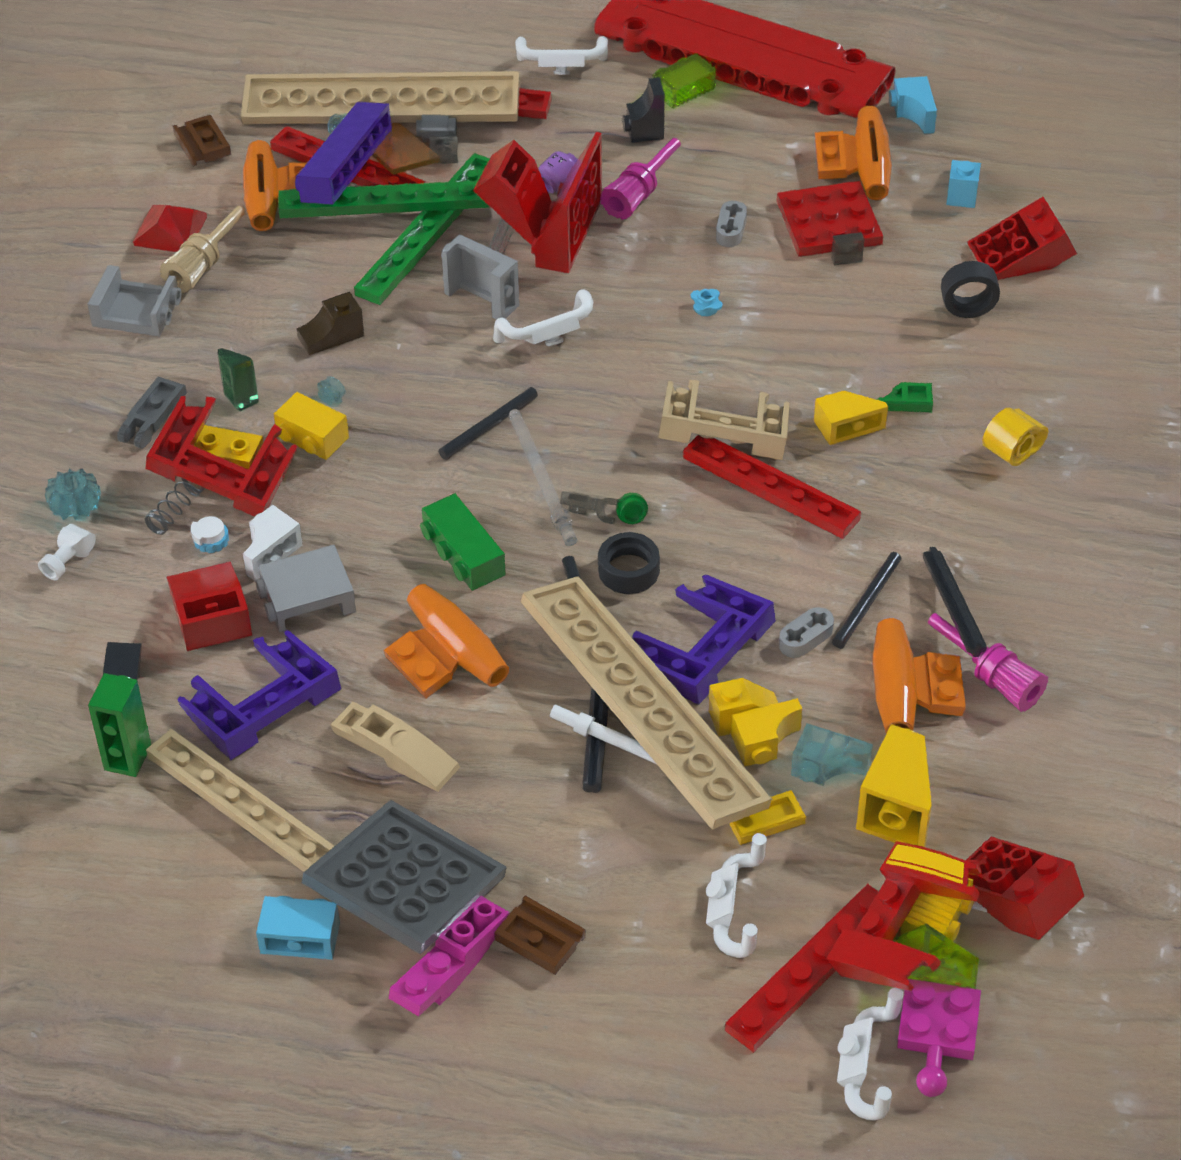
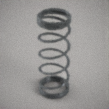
[145,478,205,535]

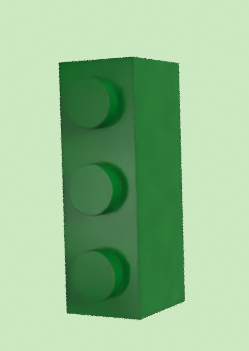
[420,493,506,591]
[88,673,152,777]

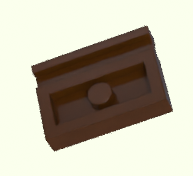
[173,114,231,166]
[494,895,586,975]

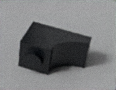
[622,77,665,143]

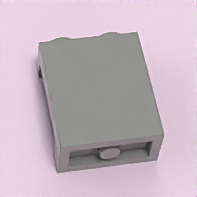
[441,234,519,320]
[88,265,181,337]
[255,545,356,633]

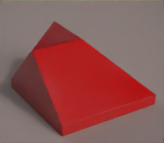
[133,205,207,252]

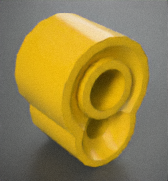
[982,407,1049,466]

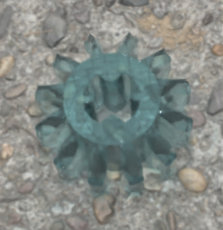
[45,468,101,521]

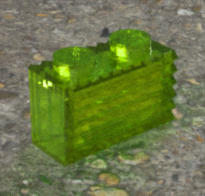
[652,53,716,109]

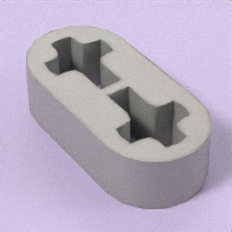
[716,201,747,247]
[779,607,834,658]

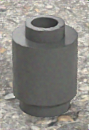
[416,114,457,143]

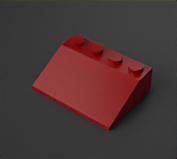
[531,132,602,274]

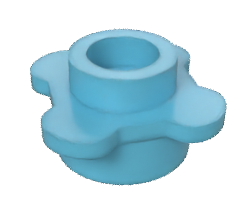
[691,289,723,316]

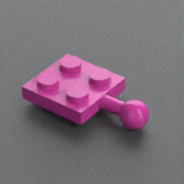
[897,978,981,1097]

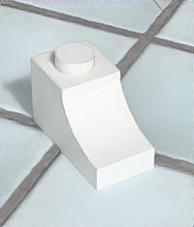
[243,505,303,581]

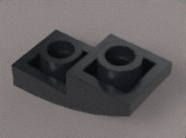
[103,642,142,681]

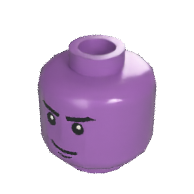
[539,151,578,193]

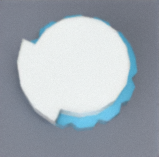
[191,516,229,553]

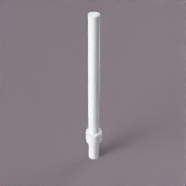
[550,704,656,764]

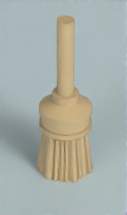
[160,206,245,294]

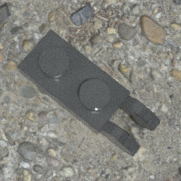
[117,377,187,449]

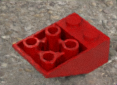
[473,140,552,246]
[967,196,1077,280]
[166,562,253,651]
[966,836,1084,940]

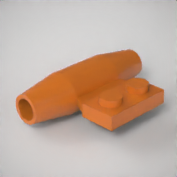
[815,106,892,200]
[243,140,307,231]
[384,584,509,699]
[872,618,966,734]

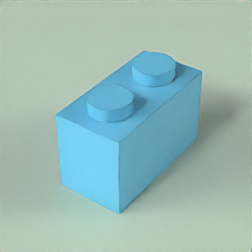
[256,896,340,960]

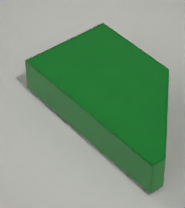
[876,382,933,412]

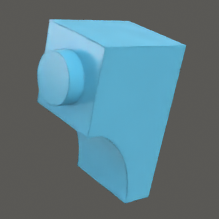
[889,76,937,134]
[946,160,981,208]

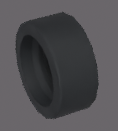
[941,261,1000,318]
[598,532,660,594]

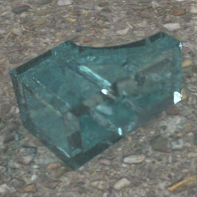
[791,723,873,786]

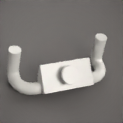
[515,36,608,75]
[493,289,593,346]
[706,833,767,958]
[837,988,904,1120]

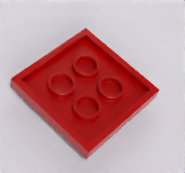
[776,181,883,257]

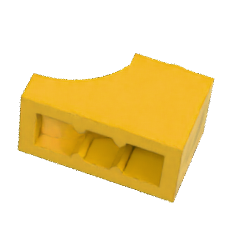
[731,698,803,767]

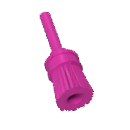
[600,138,681,220]
[928,613,1049,712]

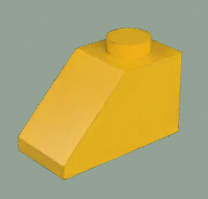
[814,390,888,445]
[709,678,778,737]

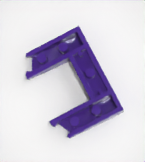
[632,574,776,705]
[178,630,342,760]

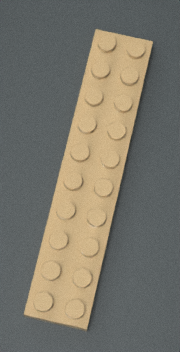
[241,71,520,124]
[521,576,772,830]

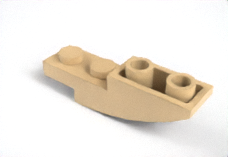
[331,701,460,792]

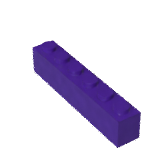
[295,102,392,204]

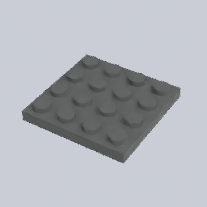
[302,800,507,954]

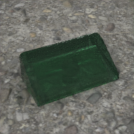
[217,348,259,412]

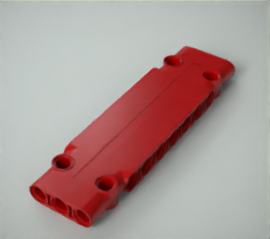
[594,0,896,119]

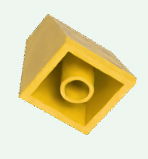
[856,724,932,847]

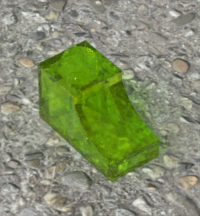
[894,924,979,989]

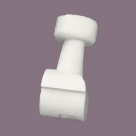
[38,524,96,581]

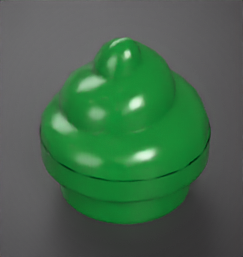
[616,493,648,525]

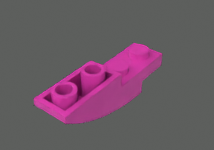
[389,896,510,1017]

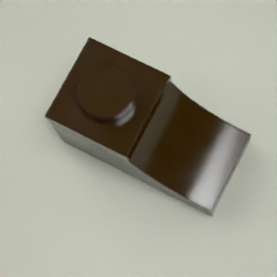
[296,292,364,355]

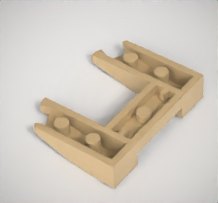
[658,380,790,460]

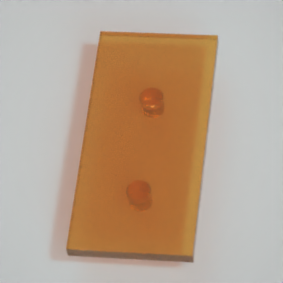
[371,123,440,175]

